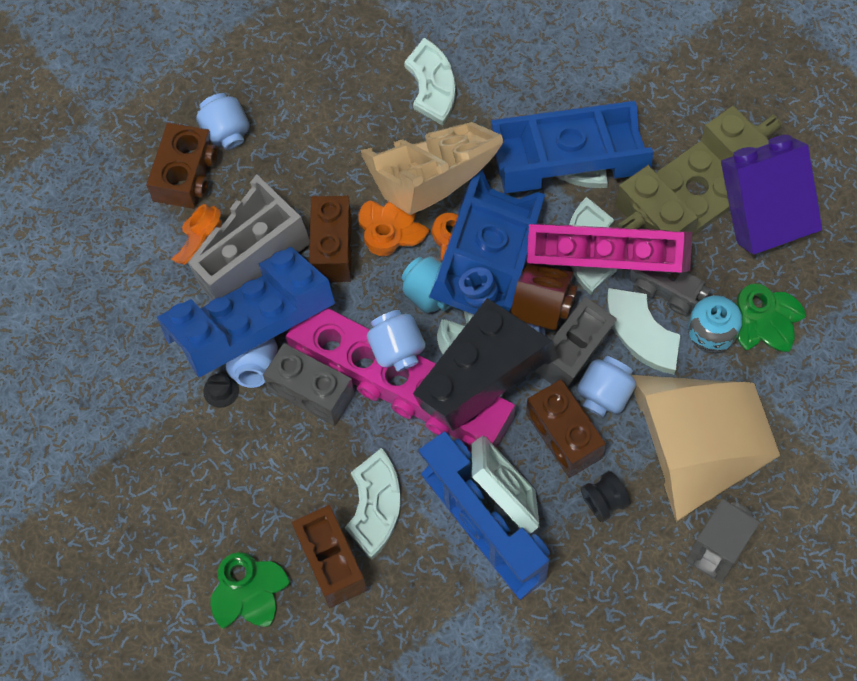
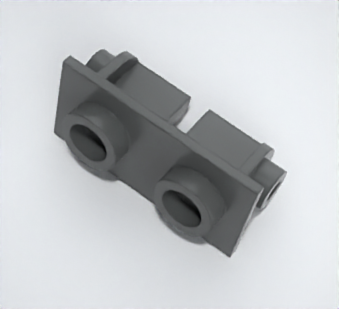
[630,269,711,316]

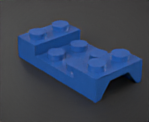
[491,101,653,193]
[429,170,545,315]
[157,247,335,378]
[418,431,550,600]

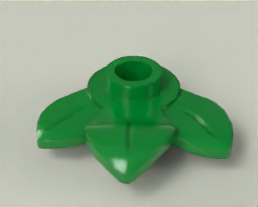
[737,283,806,352]
[211,552,290,629]

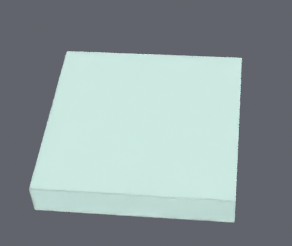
[472,435,539,535]

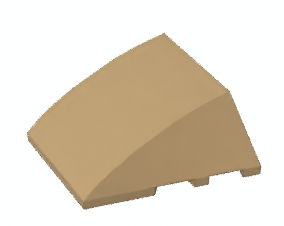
[361,122,503,215]
[631,375,780,522]

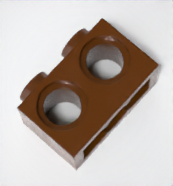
[146,122,218,209]
[309,195,352,282]
[511,263,578,330]
[526,379,606,478]
[291,504,367,608]

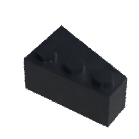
[413,298,558,431]

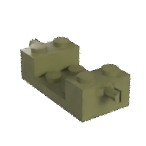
[615,106,782,237]

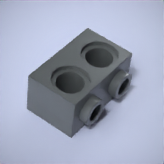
[534,296,617,388]
[263,343,355,426]
[685,499,760,584]

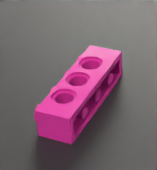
[527,224,693,273]

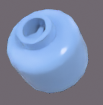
[196,93,250,150]
[367,310,426,372]
[226,338,278,388]
[577,356,636,417]

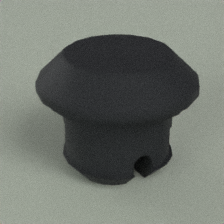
[203,374,238,408]

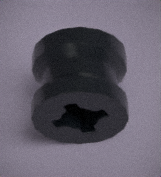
[580,471,631,522]

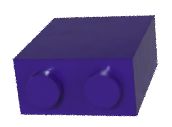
[721,135,823,255]

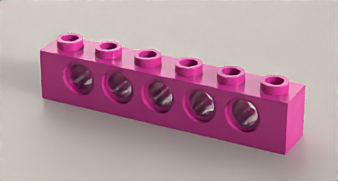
[286,308,515,453]

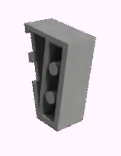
[188,174,310,300]

